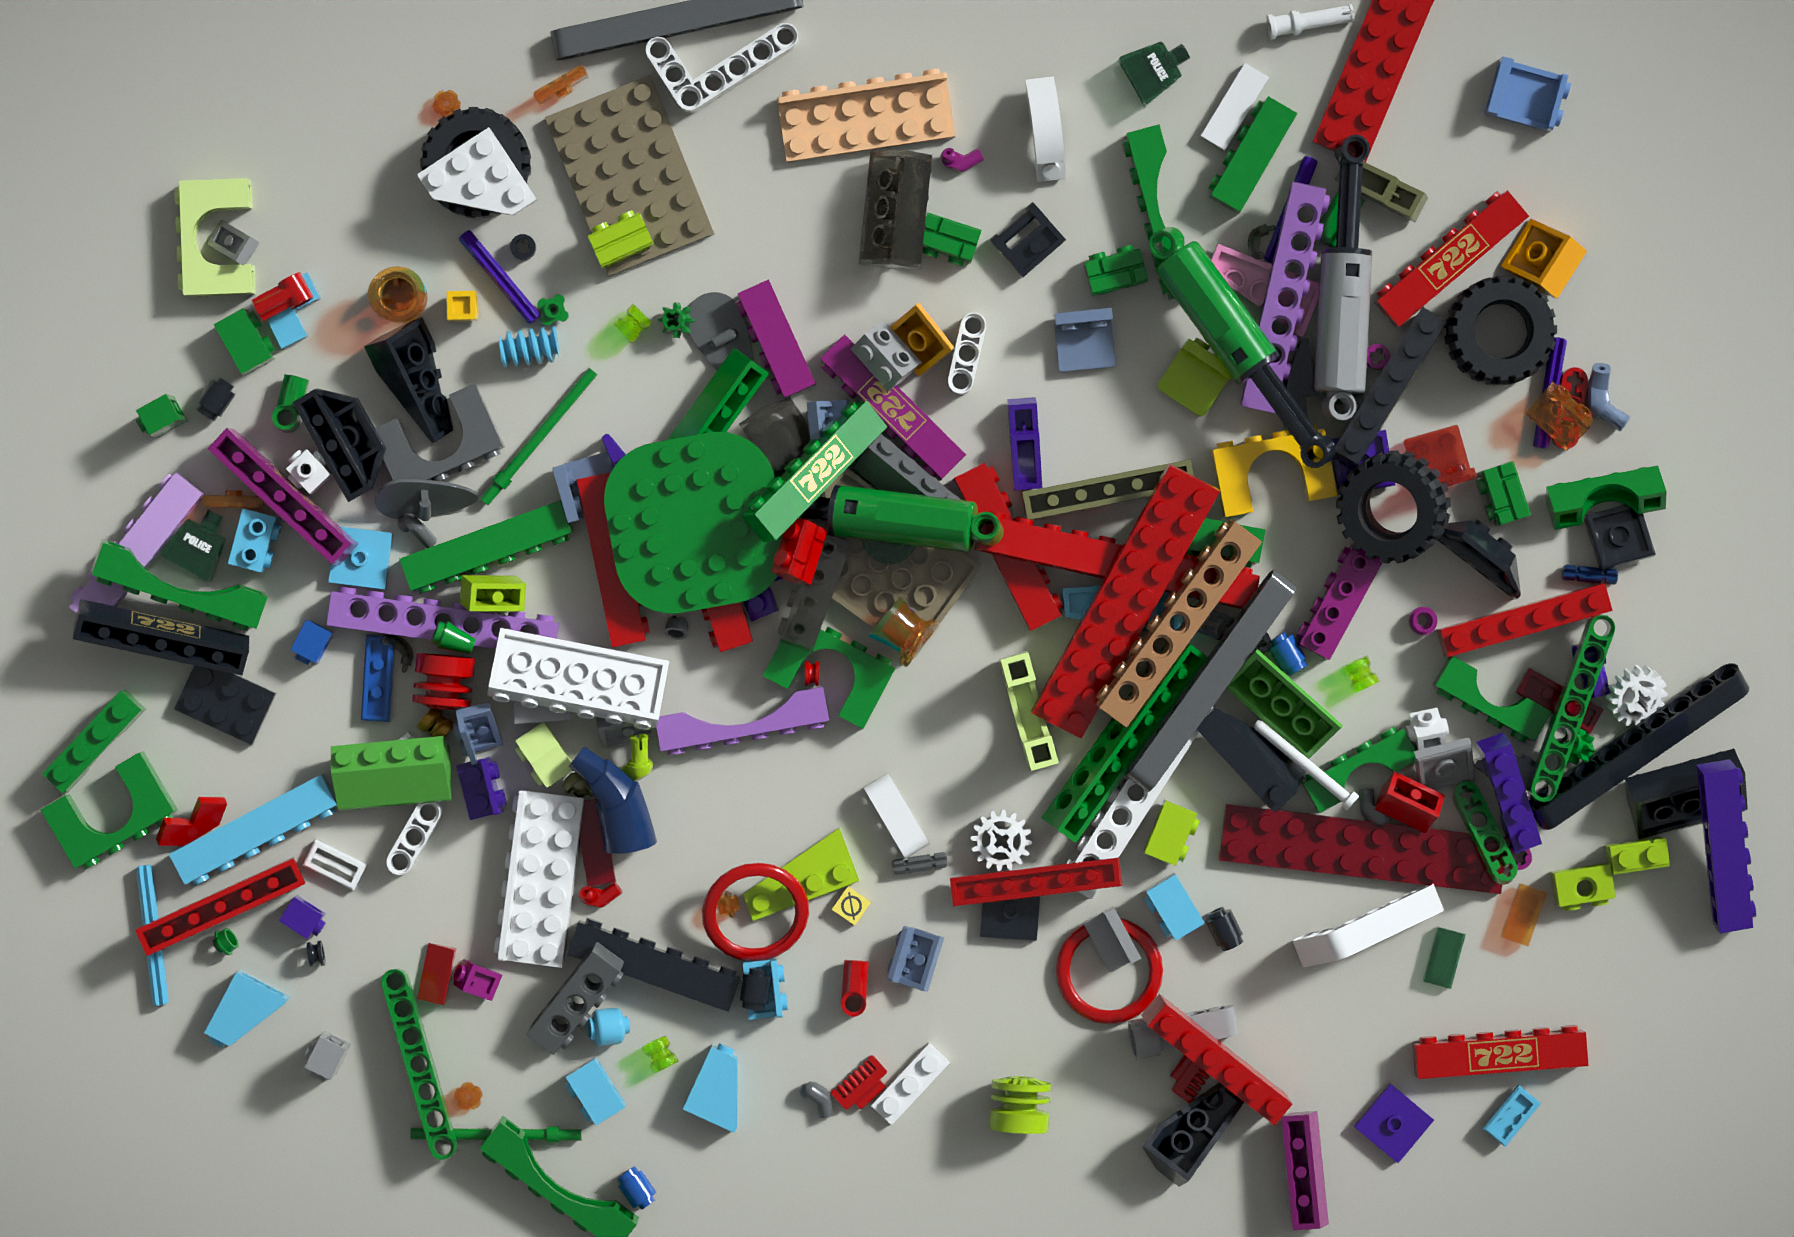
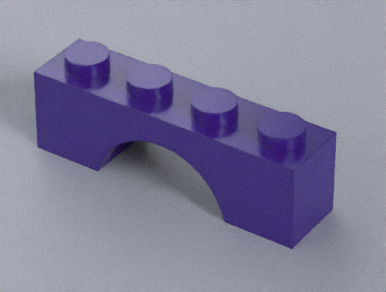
[1476,732,1542,854]

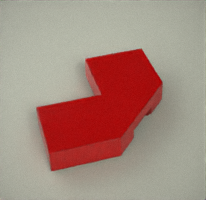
[156,797,227,846]

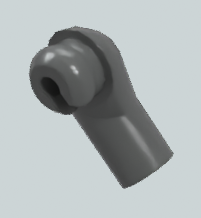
[1359,789,1391,826]
[800,1081,834,1118]

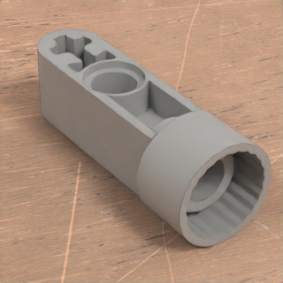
[1128,1005,1239,1060]

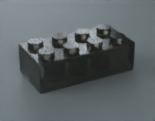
[859,150,932,269]

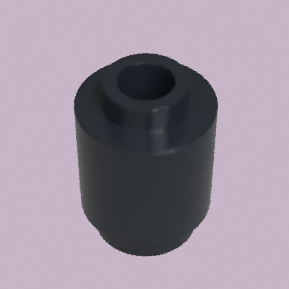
[196,378,236,422]
[1206,907,1243,951]
[740,968,772,1010]

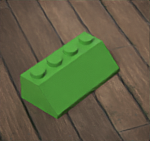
[1226,649,1343,759]
[331,736,451,811]

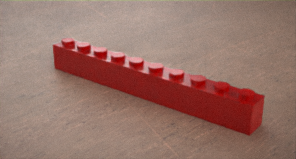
[973,511,1260,609]

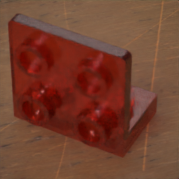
[1403,425,1477,487]

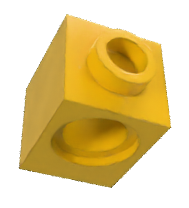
[446,291,478,322]

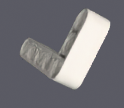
[646,23,798,113]
[1292,884,1444,967]

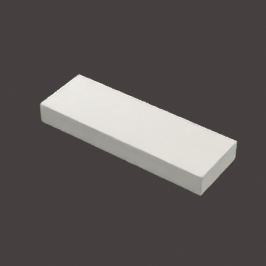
[1200,63,1269,151]

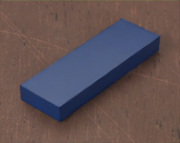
[361,635,396,722]

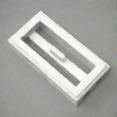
[303,839,367,890]

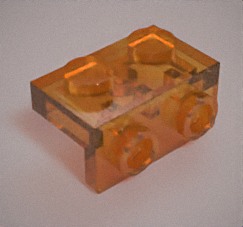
[1525,382,1594,451]

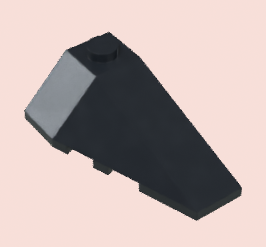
[364,317,453,443]
[1197,707,1306,813]
[1142,1082,1244,1187]

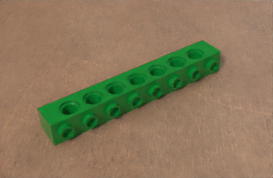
[1041,643,1207,843]

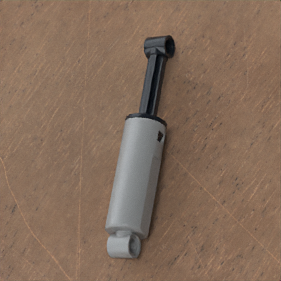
[1314,134,1372,422]

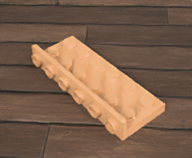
[777,69,955,163]

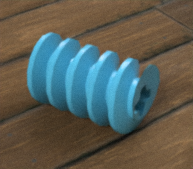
[499,326,559,368]

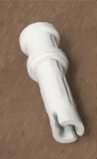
[1266,4,1355,40]

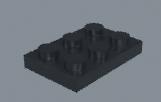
[174,665,277,745]

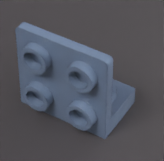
[1053,308,1116,372]
[552,452,613,523]

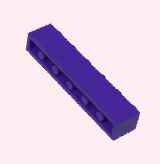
[1696,759,1756,934]

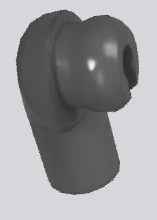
[398,513,437,548]

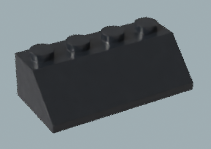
[1625,748,1748,839]

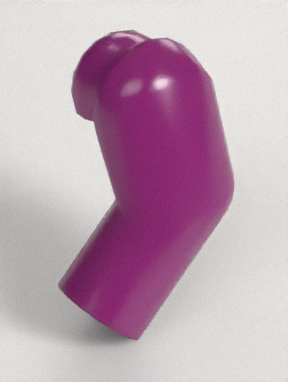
[941,148,984,172]

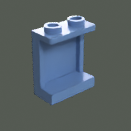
[1484,56,1571,132]

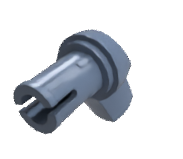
[1587,363,1630,431]

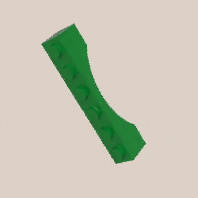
[1122,124,1175,300]
[91,539,268,631]
[479,1116,639,1237]

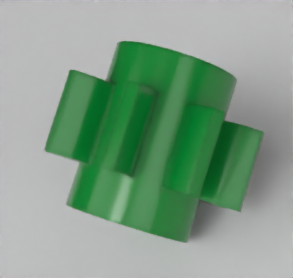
[658,302,696,338]
[1559,729,1596,765]

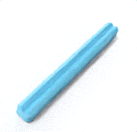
[136,865,169,1006]

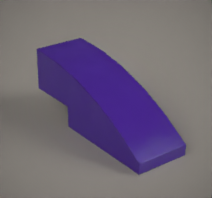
[1007,397,1043,490]

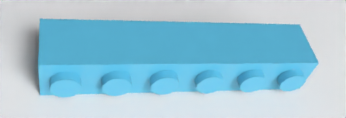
[169,774,337,886]

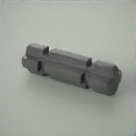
[892,852,948,875]

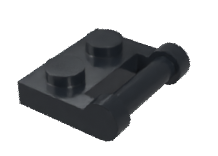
[990,202,1066,278]

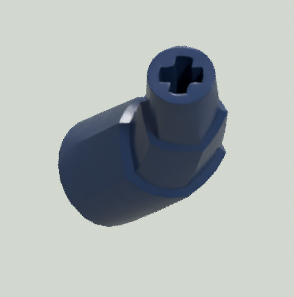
[569,746,657,854]

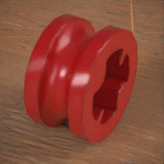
[805,661,819,686]

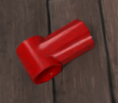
[252,272,314,322]
[840,960,869,1017]

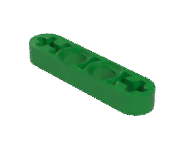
[1452,781,1518,885]

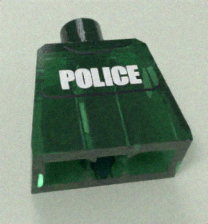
[1118,41,1190,107]
[160,509,226,581]

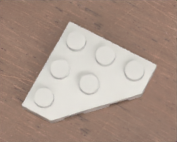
[417,127,537,216]

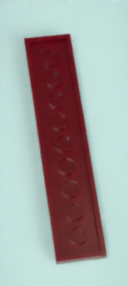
[1219,804,1508,894]

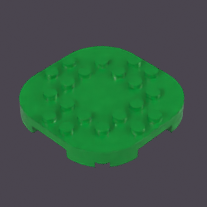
[604,432,783,614]

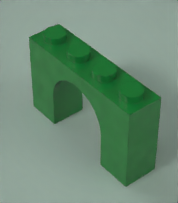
[763,613,895,729]
[40,751,178,870]

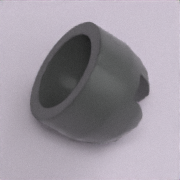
[665,615,688,639]

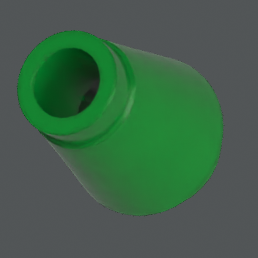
[431,621,476,654]

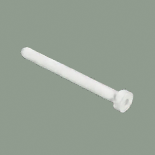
[1254,720,1359,811]

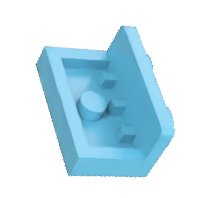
[743,959,788,1020]

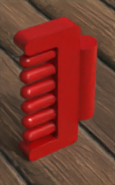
[831,1055,887,1110]
[1170,1055,1210,1103]

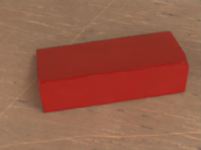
[417,943,457,1006]

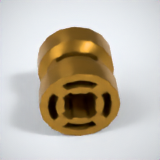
[416,708,455,738]

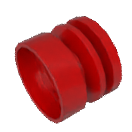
[412,653,476,710]

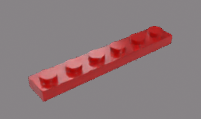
[950,857,1123,906]

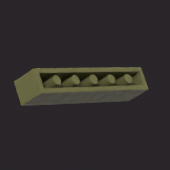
[1021,459,1194,520]

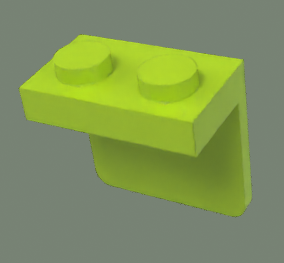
[1157,337,1232,417]

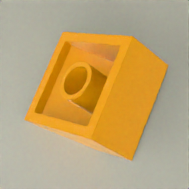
[1501,218,1587,299]
[890,303,954,377]

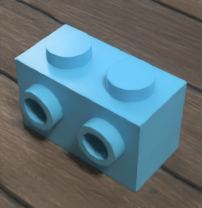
[228,508,282,573]
[1144,873,1205,941]
[565,1057,626,1125]

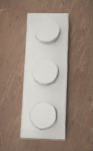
[871,1043,950,1125]

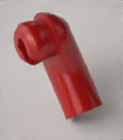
[579,882,623,908]

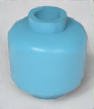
[586,1008,630,1046]

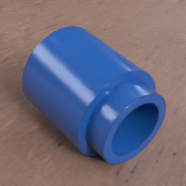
[1268,632,1307,676]
[616,1166,656,1210]

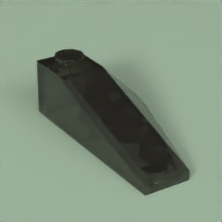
[739,396,826,520]

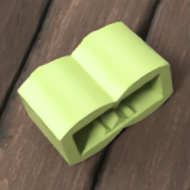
[514,722,573,788]

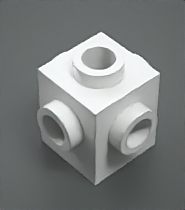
[286,449,333,494]
[1406,708,1449,751]

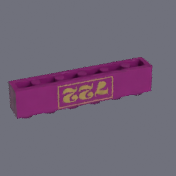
[821,334,966,480]
[208,428,358,565]

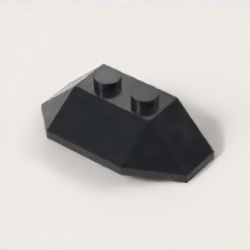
[292,388,386,502]
[1437,519,1521,600]

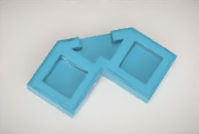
[269,272,321,349]

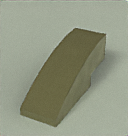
[1335,155,1428,223]

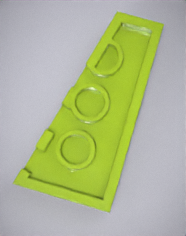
[743,827,859,921]

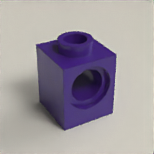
[279,895,326,939]

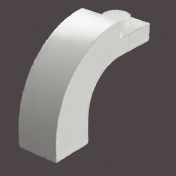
[1025,76,1066,182]

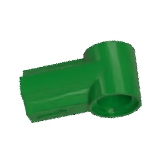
[272,374,309,433]

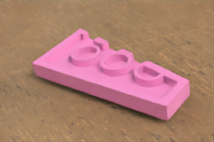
[1211,244,1319,338]

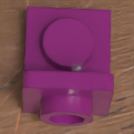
[453,959,502,1001]

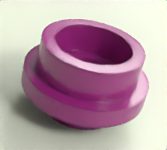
[1409,607,1437,635]

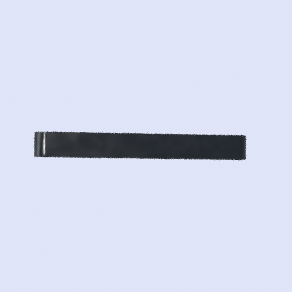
[1529,663,1750,830]

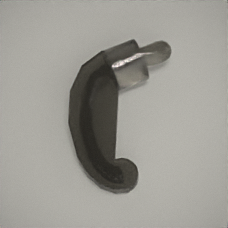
[1247,224,1276,260]
[381,634,413,673]

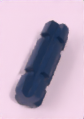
[1562,565,1618,585]

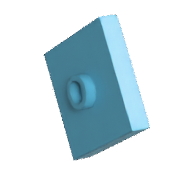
[328,526,393,589]

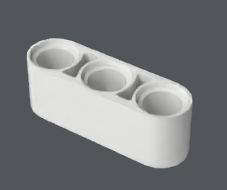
[947,313,986,395]
[864,773,930,858]
[386,802,443,875]

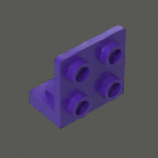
[456,757,507,820]

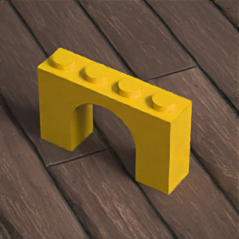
[1211,425,1337,518]

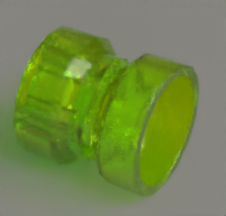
[613,304,653,343]
[1342,655,1379,693]
[641,1035,679,1073]

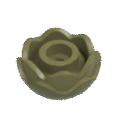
[562,772,594,797]

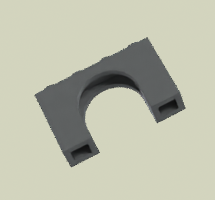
[375,383,505,481]

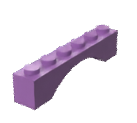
[656,687,829,756]

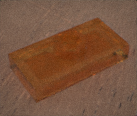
[533,65,589,105]
[203,490,264,508]
[1500,883,1547,946]

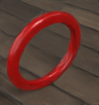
[702,863,809,962]
[1056,918,1163,1025]

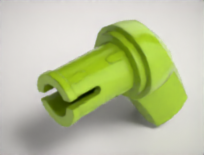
[618,734,653,782]

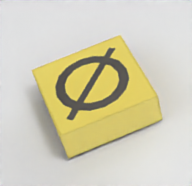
[832,886,871,925]

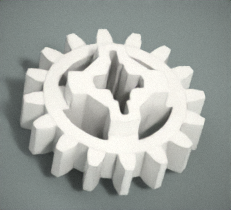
[1606,665,1668,726]
[970,809,1032,871]

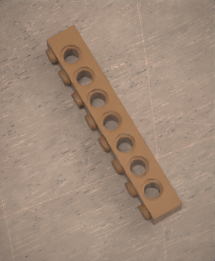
[1095,520,1262,727]

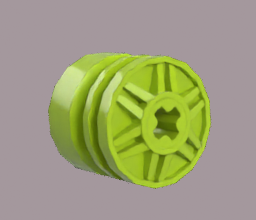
[989,1076,1051,1134]

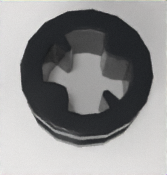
[510,234,536,260]
[307,940,326,968]

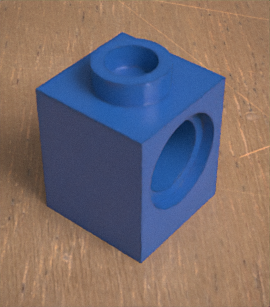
[291,620,334,666]

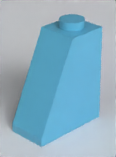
[204,970,290,1047]
[683,1043,738,1133]

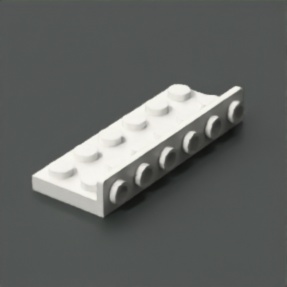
[487,628,669,730]
[494,790,585,968]

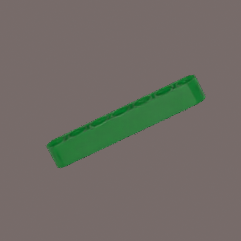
[1527,615,1615,802]
[381,969,458,1160]

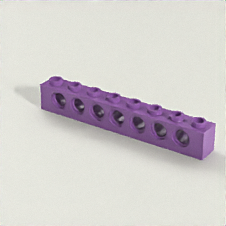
[1240,181,1330,413]
[327,586,560,649]

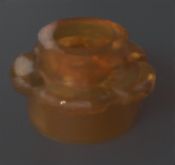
[432,90,461,117]
[717,890,740,918]
[454,1082,483,1110]

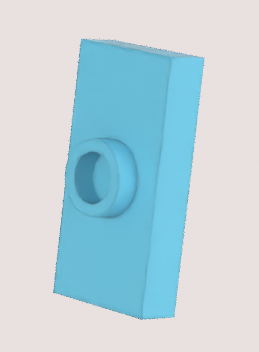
[1482,1085,1541,1147]

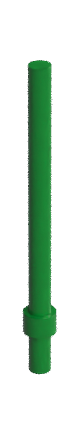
[480,368,598,506]
[410,1126,582,1143]

